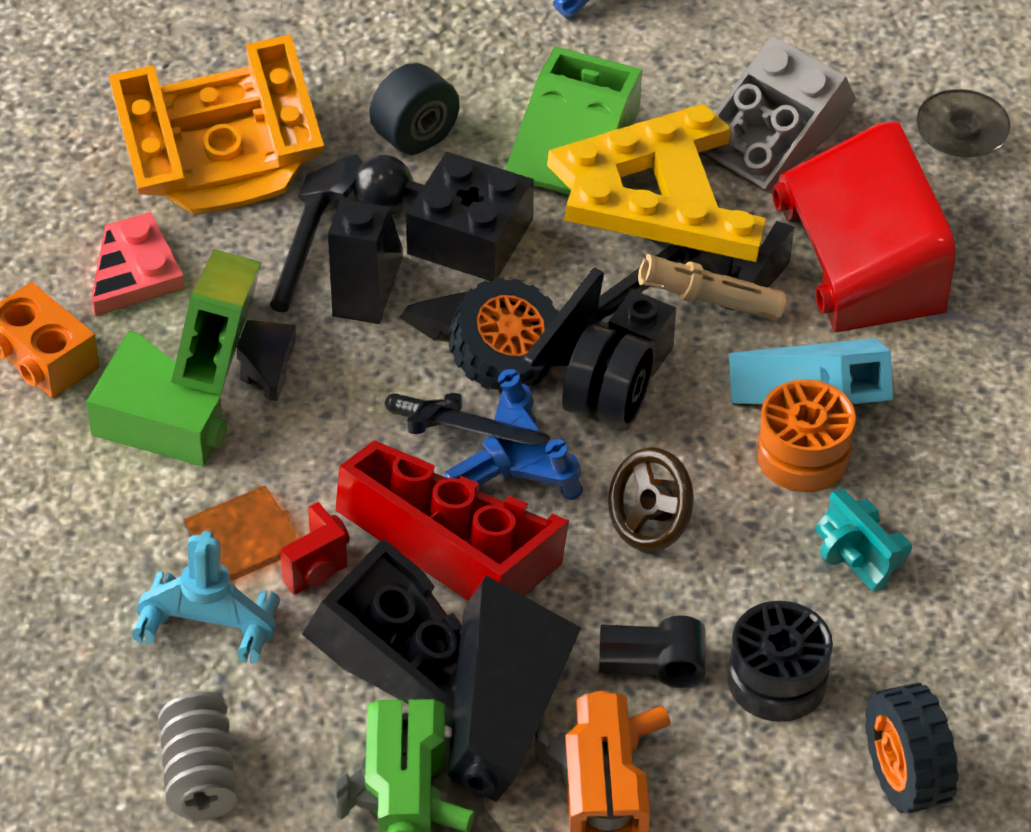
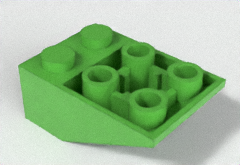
[505,46,642,195]

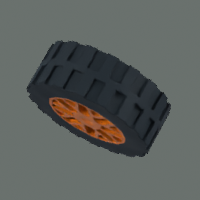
[448,278,559,393]
[865,682,959,814]

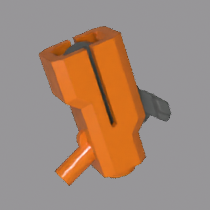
[535,691,670,832]

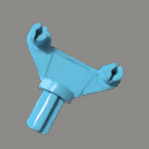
[132,531,280,664]

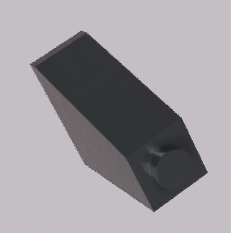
[328,199,403,324]

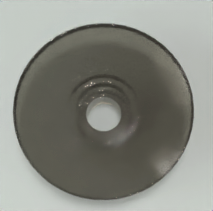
[916,89,1011,157]

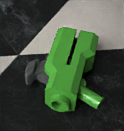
[335,699,475,832]

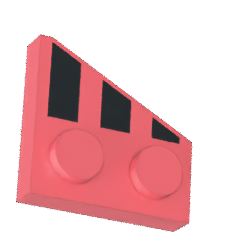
[91,212,185,316]

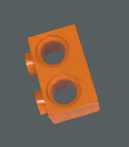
[0,282,100,399]

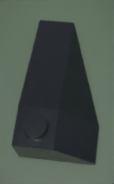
[302,538,462,728]

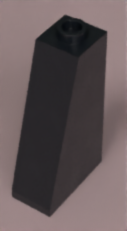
[447,575,581,803]

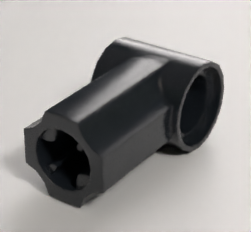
[599,615,706,688]

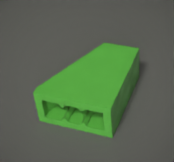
[86,331,227,467]

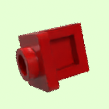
[280,502,350,595]

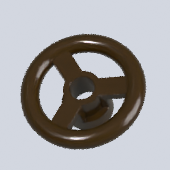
[608,447,694,552]

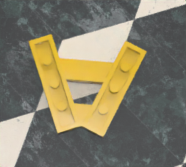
[547,103,766,262]

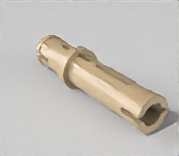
[638,254,786,321]

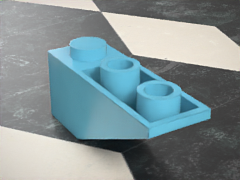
[728,338,893,404]

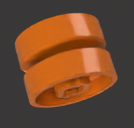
[757,379,856,492]

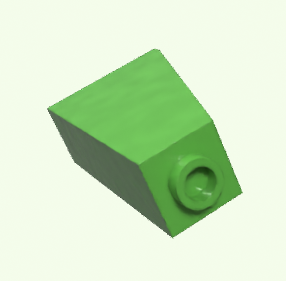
[171,249,262,396]

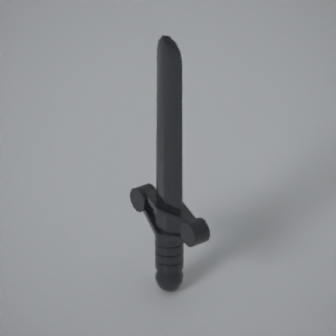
[384,393,550,446]

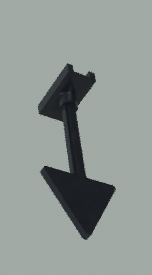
[523,239,734,367]

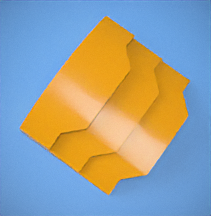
[109,34,325,214]

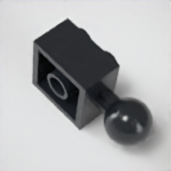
[353,151,534,281]

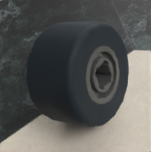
[369,63,460,155]

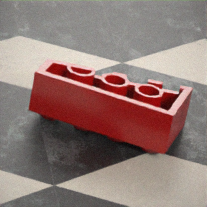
[335,440,569,601]

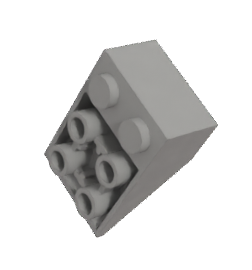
[700,35,857,192]

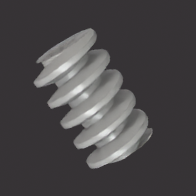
[159,691,237,820]

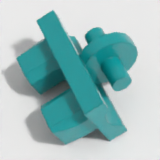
[814,488,912,592]

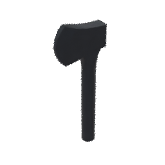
[270,154,363,313]

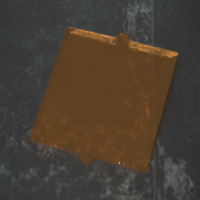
[183,485,300,582]

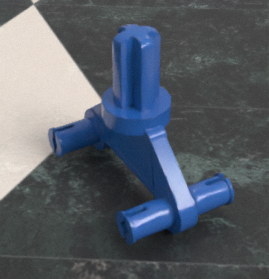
[444,369,583,500]

